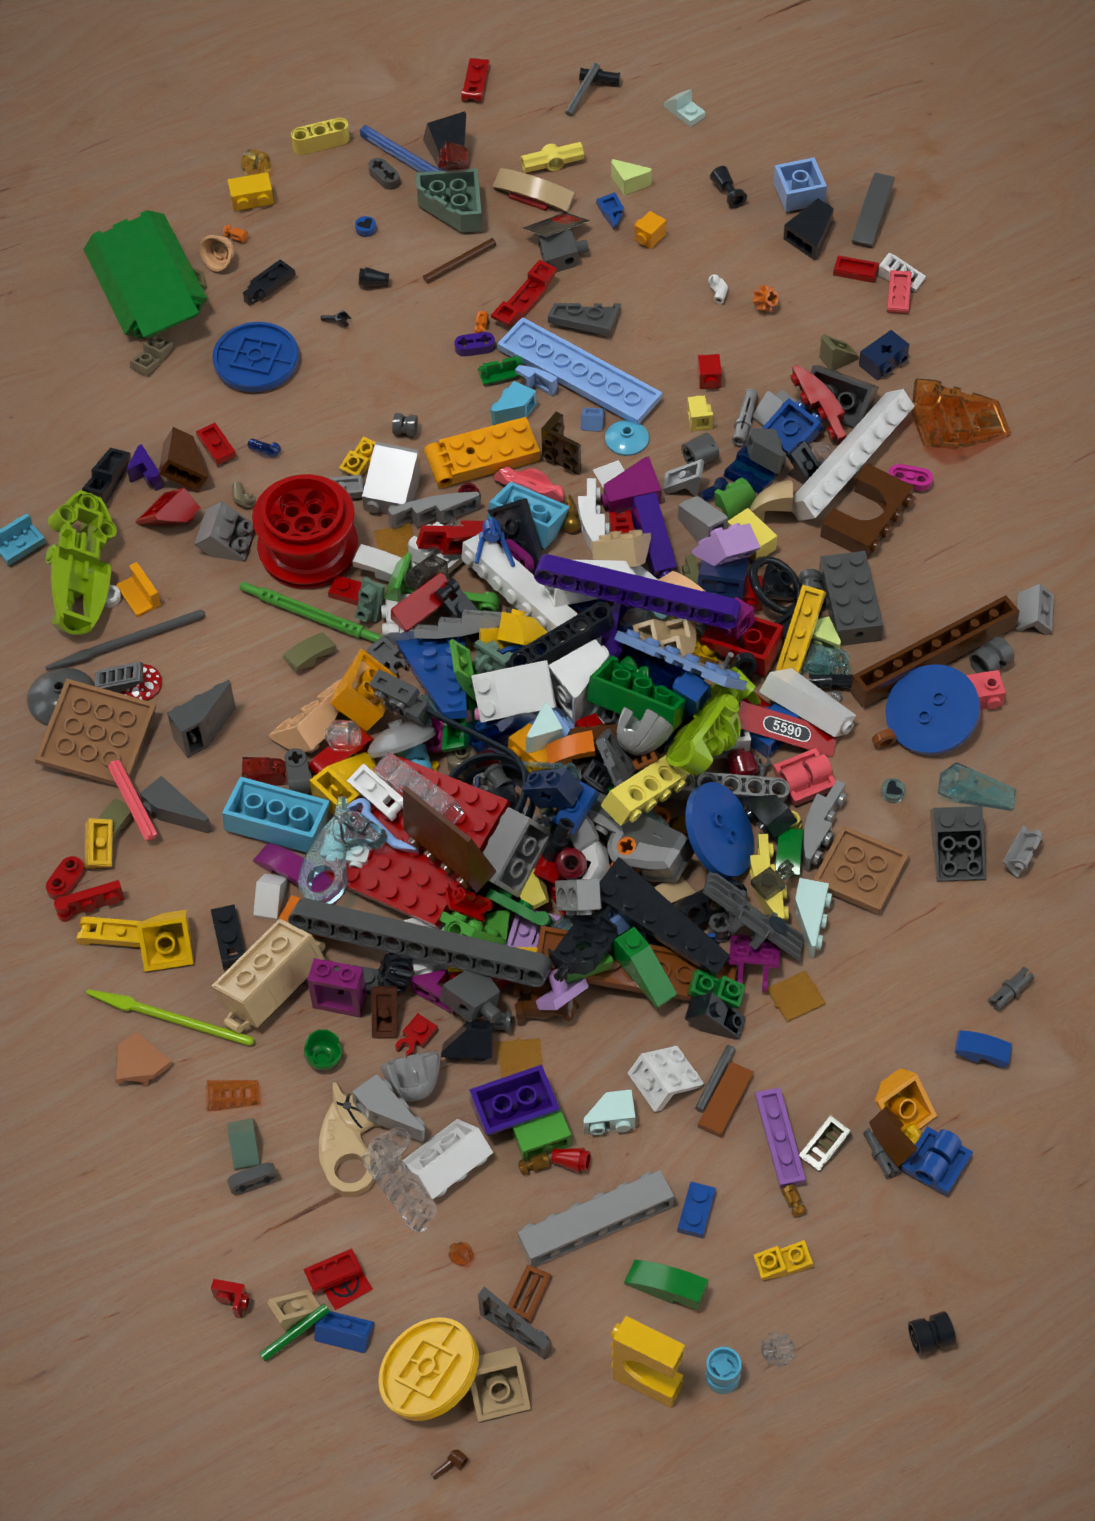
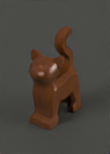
[512,977,579,1025]

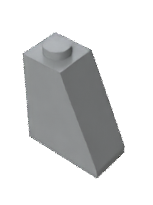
[678,496,728,543]

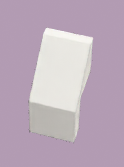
[581,841,610,882]

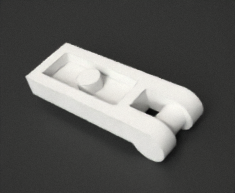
[347,764,403,821]

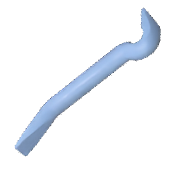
[344,798,419,853]

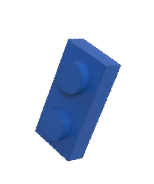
[677,1181,716,1239]

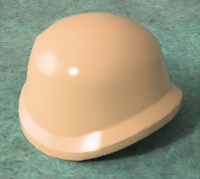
[199,235,234,272]

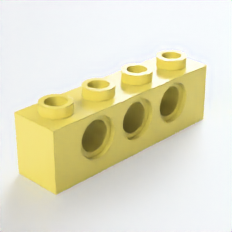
[601,755,690,826]

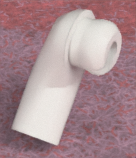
[708,274,728,304]

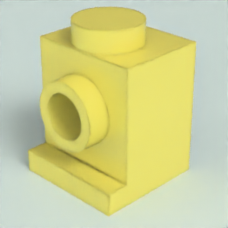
[687,395,713,432]

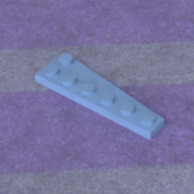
[614,629,747,690]

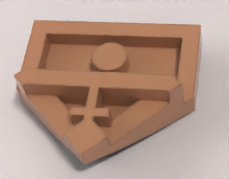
[115,1032,172,1086]

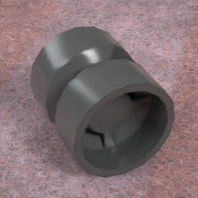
[969,636,1014,673]

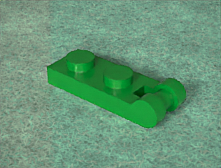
[486,888,555,927]

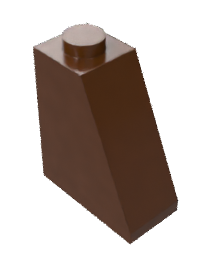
[158,427,208,492]

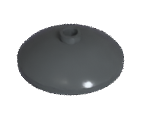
[27,668,95,726]

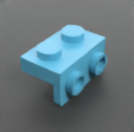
[0,514,46,566]

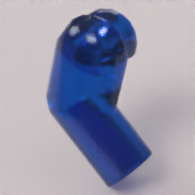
[247,438,281,458]
[700,477,729,502]

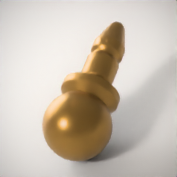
[563,495,581,533]

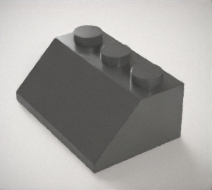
[800,365,879,427]

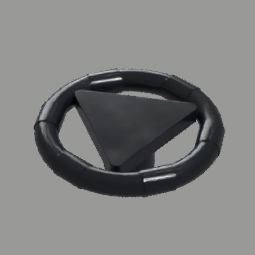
[749,556,801,615]

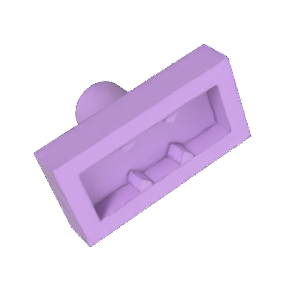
[536,969,589,1010]

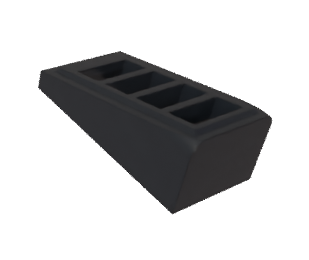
[581,758,615,796]

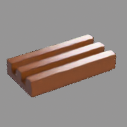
[632,749,659,770]
[508,1265,551,1324]

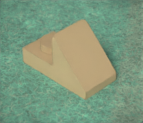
[267,1289,320,1332]

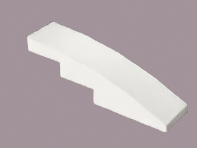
[353,544,436,586]

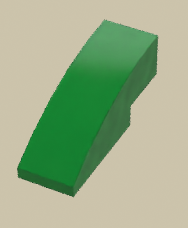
[442,694,477,752]
[624,1259,709,1311]

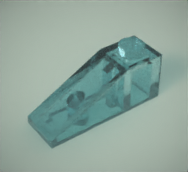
[938,762,1016,811]

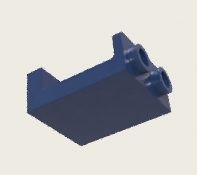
[697,558,749,600]

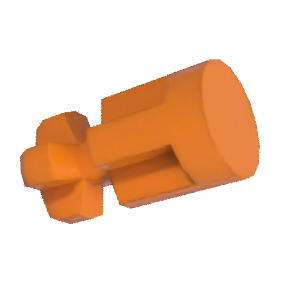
[222,224,248,243]
[474,311,489,333]

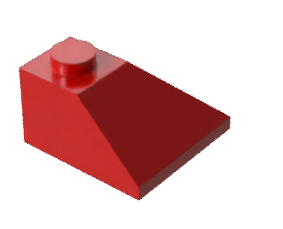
[135,487,201,525]

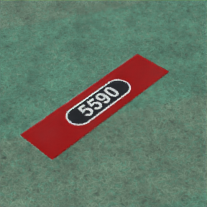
[738,701,837,757]

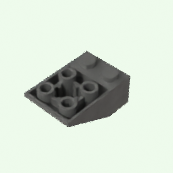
[167,680,236,758]
[930,806,986,881]

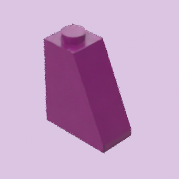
[600,456,661,514]

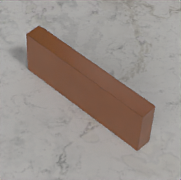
[698,1062,754,1138]

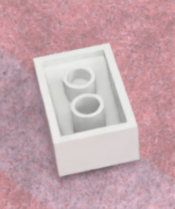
[471,660,556,723]

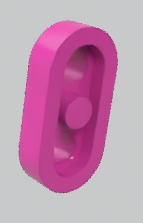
[888,464,933,491]

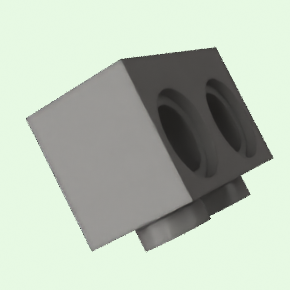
[555,879,601,915]

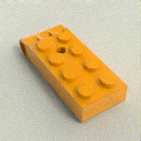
[424,417,540,488]

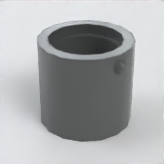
[681,433,719,465]

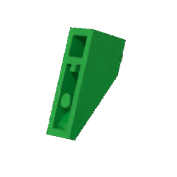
[611,927,677,1009]

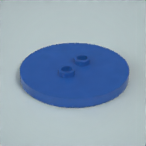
[213,322,299,392]
[885,665,981,756]
[685,782,754,878]

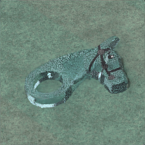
[298,796,388,904]

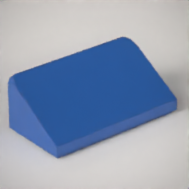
[314,1311,374,1353]

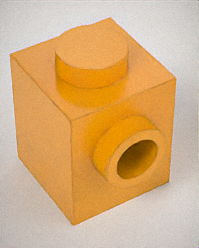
[634,211,667,249]

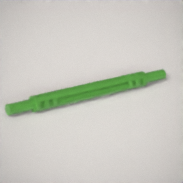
[240,581,382,642]

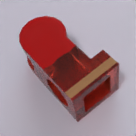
[242,757,286,786]

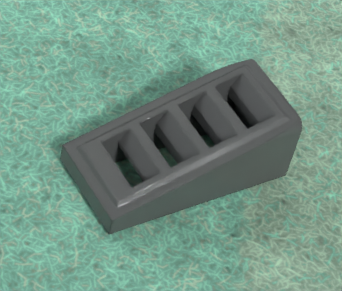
[95,661,143,693]

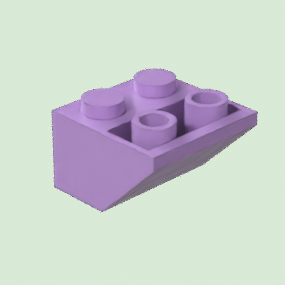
[692,523,761,566]

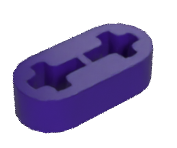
[454,332,495,356]

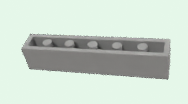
[518,1170,674,1268]

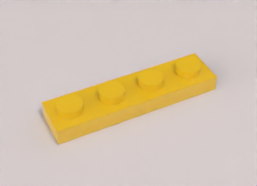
[775,585,826,674]

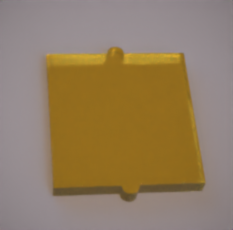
[374,523,414,558]
[767,971,826,1023]
[498,1038,542,1078]

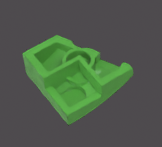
[714,478,756,520]

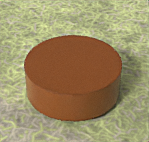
[872,729,897,749]

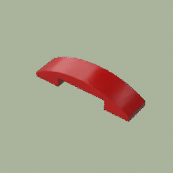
[491,259,557,327]

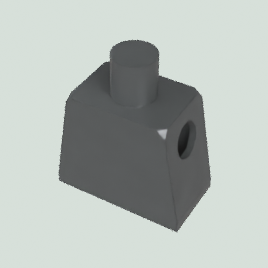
[538,230,589,272]
[440,970,501,1023]

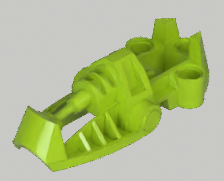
[45,490,117,635]
[666,667,761,776]

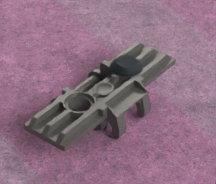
[703,871,804,960]

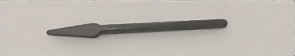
[45,610,205,670]

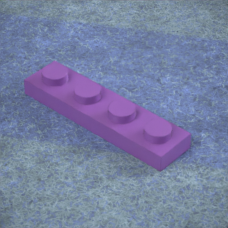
[755,1088,806,1189]

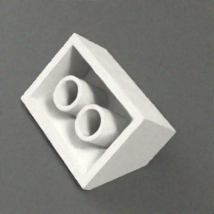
[397,1119,493,1199]

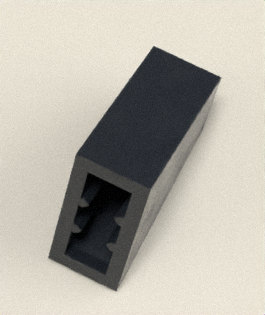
[783,198,834,261]

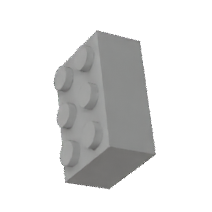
[483,807,552,898]

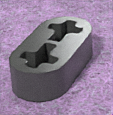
[368,158,400,190]
[227,1163,278,1195]

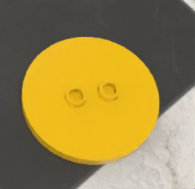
[378,1317,479,1421]

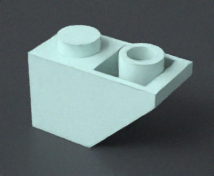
[584,1090,635,1135]

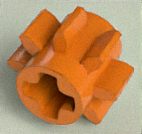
[752,285,779,312]

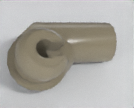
[232,482,255,508]

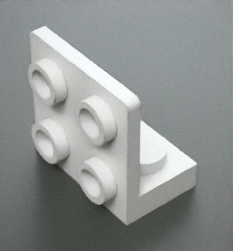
[628,1046,704,1112]

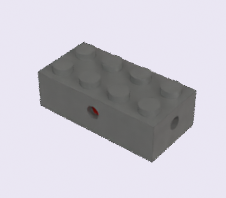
[819,551,883,646]

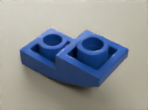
[954,1030,1012,1068]

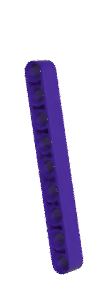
[534,554,741,629]

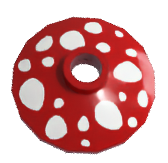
[119,664,162,701]

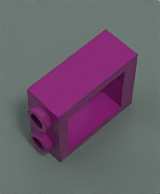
[307,958,367,1018]

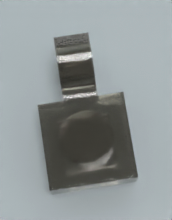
[751,859,794,901]

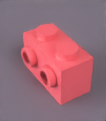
[966,670,1006,709]

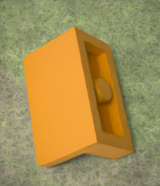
[116,562,161,617]

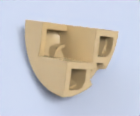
[749,481,793,523]
[633,618,696,659]

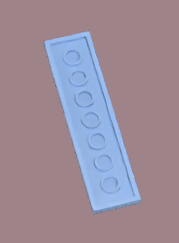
[497,317,663,425]

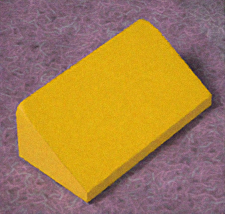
[85,818,113,869]

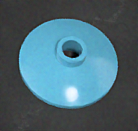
[605,420,649,456]

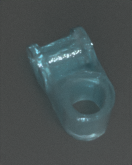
[803,644,850,674]

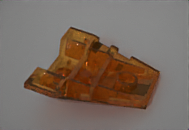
[911,378,1011,449]

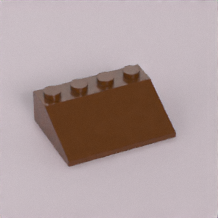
[403,786,497,893]

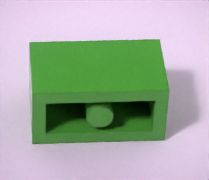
[512,1109,572,1162]

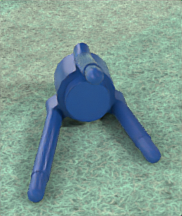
[475,518,515,567]

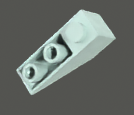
[794,878,832,958]

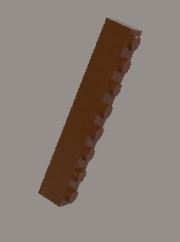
[851,595,1020,708]

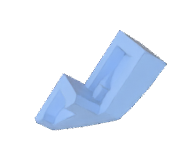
[515,365,558,397]

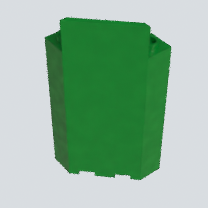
[83,210,208,338]

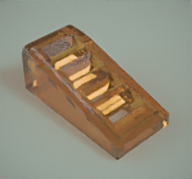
[205,1080,260,1111]

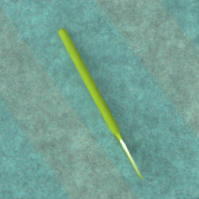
[86,989,254,1046]

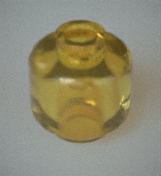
[241,149,271,175]

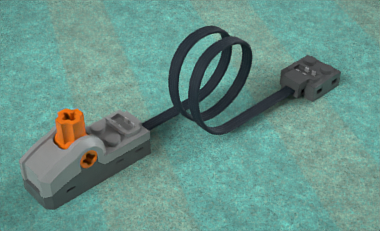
[369,669,695,882]

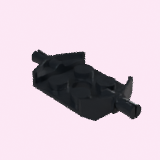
[548,904,618,982]

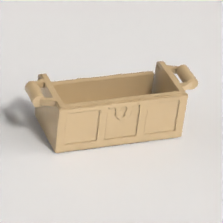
[211,919,325,1033]

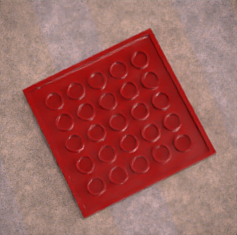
[321,754,511,928]

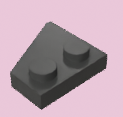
[596,728,635,787]

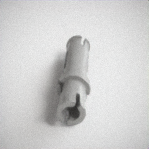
[732,389,758,446]

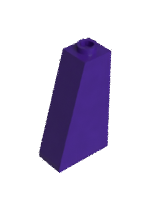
[631,492,677,579]

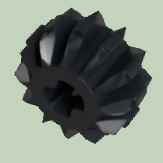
[377,953,414,995]

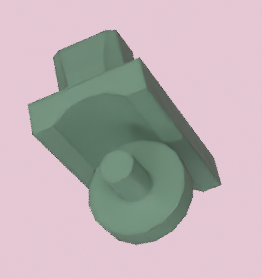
[355,577,385,623]
[473,640,512,674]

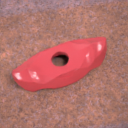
[494,466,564,504]

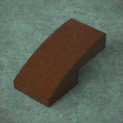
[869,1106,918,1167]

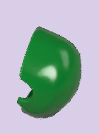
[304,1029,342,1071]

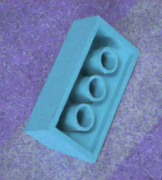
[222,777,330,855]

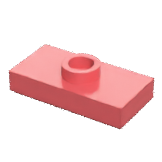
[887,270,912,314]

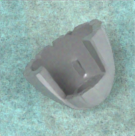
[617,707,674,756]
[380,1051,440,1102]

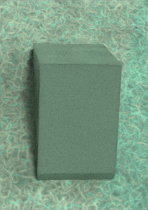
[228,1118,260,1171]

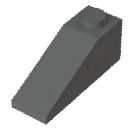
[140,776,212,833]

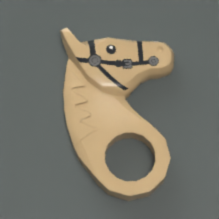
[319,1082,383,1197]

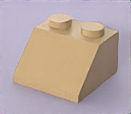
[470,1347,531,1422]

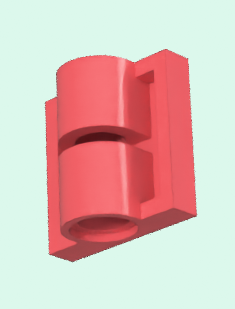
[773,748,836,806]

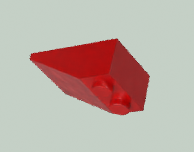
[701,617,784,677]

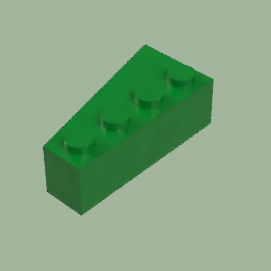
[587,655,686,734]

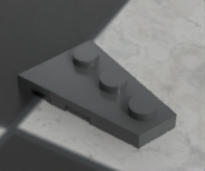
[478,1287,551,1360]

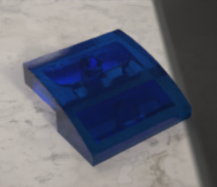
[723,445,784,494]
[469,713,536,743]

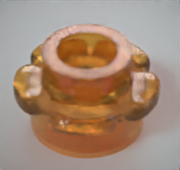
[448,1242,474,1266]

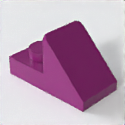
[410,969,455,1015]

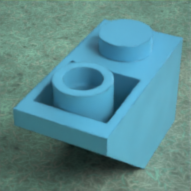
[490,381,537,425]

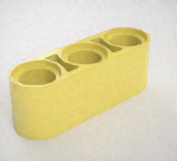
[291,118,350,155]

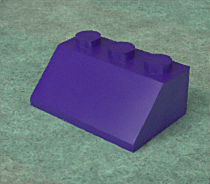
[469,1065,560,1136]

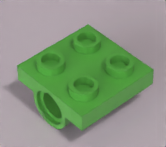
[440,911,506,945]

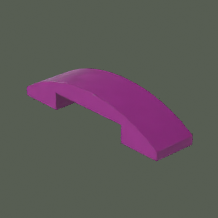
[253,843,345,905]

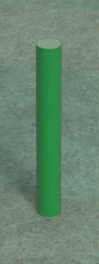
[259,1303,330,1362]

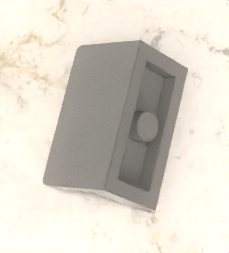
[1016,584,1054,635]

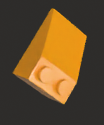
[330,649,398,731]

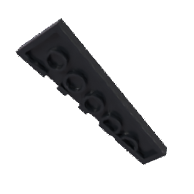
[599,857,730,978]

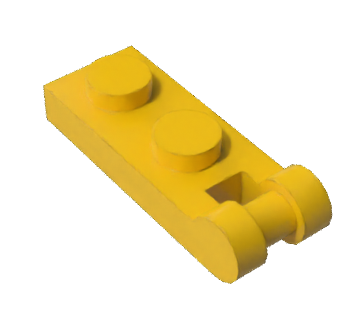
[76,917,141,947]

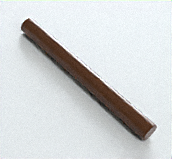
[423,238,496,283]

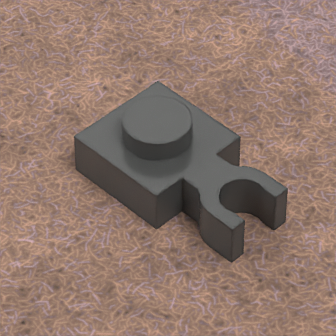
[367,635,408,676]

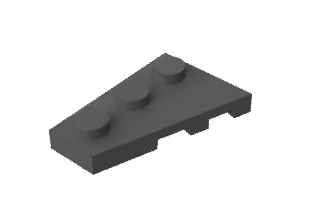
[548,303,621,336]

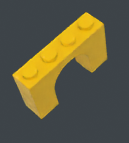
[611,1316,685,1408]

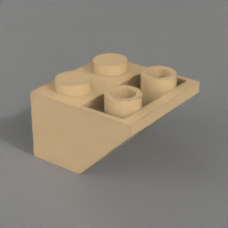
[591,530,651,567]

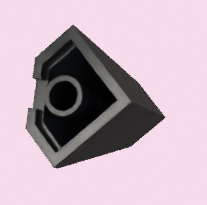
[423,111,466,171]

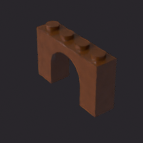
[820,463,915,559]

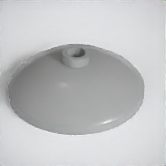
[367,719,436,758]

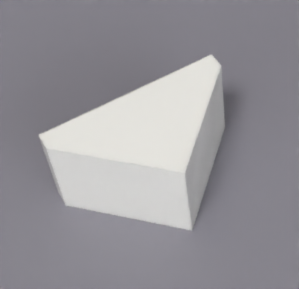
[253,873,288,921]

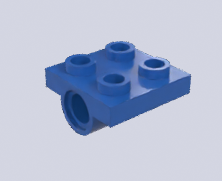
[901,1126,973,1196]

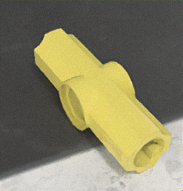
[520,142,584,173]

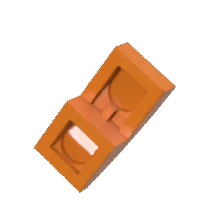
[546,730,596,768]

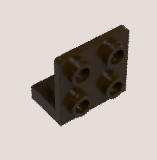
[541,411,581,475]

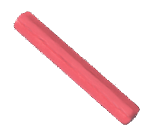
[108,760,158,841]

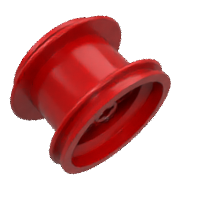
[252,474,358,589]

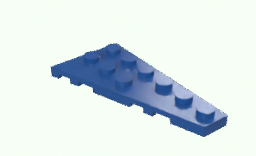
[396,636,467,719]

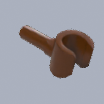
[431,1450,468,1479]

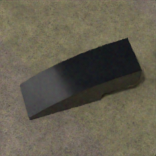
[82,447,131,505]

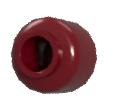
[724,748,759,776]
[555,848,587,880]

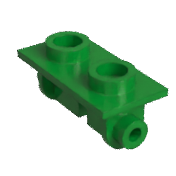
[477,355,523,385]

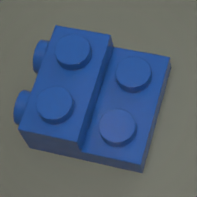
[762,398,824,453]

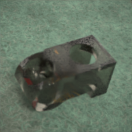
[405,554,449,590]

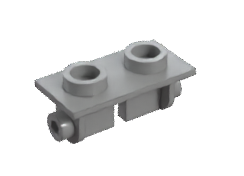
[1003,826,1043,878]

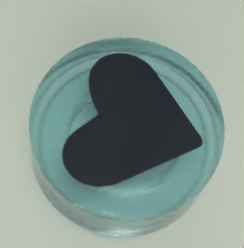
[881,778,905,803]

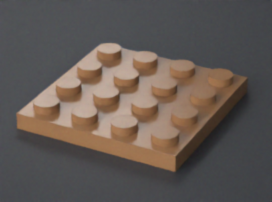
[35,678,156,786]

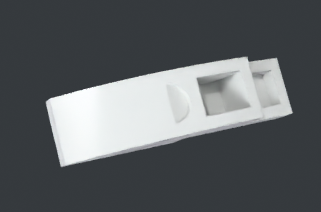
[578,478,609,554]

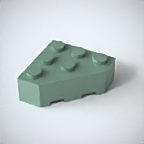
[416,168,483,233]

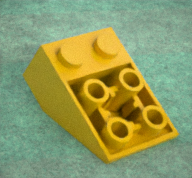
[309,752,383,821]

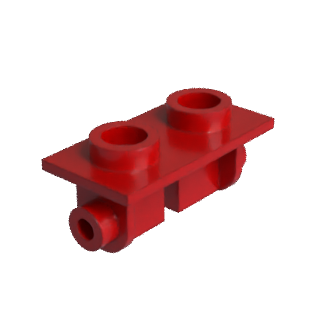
[445,887,493,922]

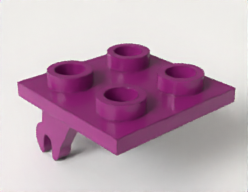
[729,934,780,993]

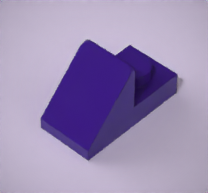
[127,444,163,491]

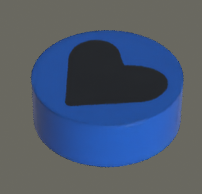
[355,216,376,237]

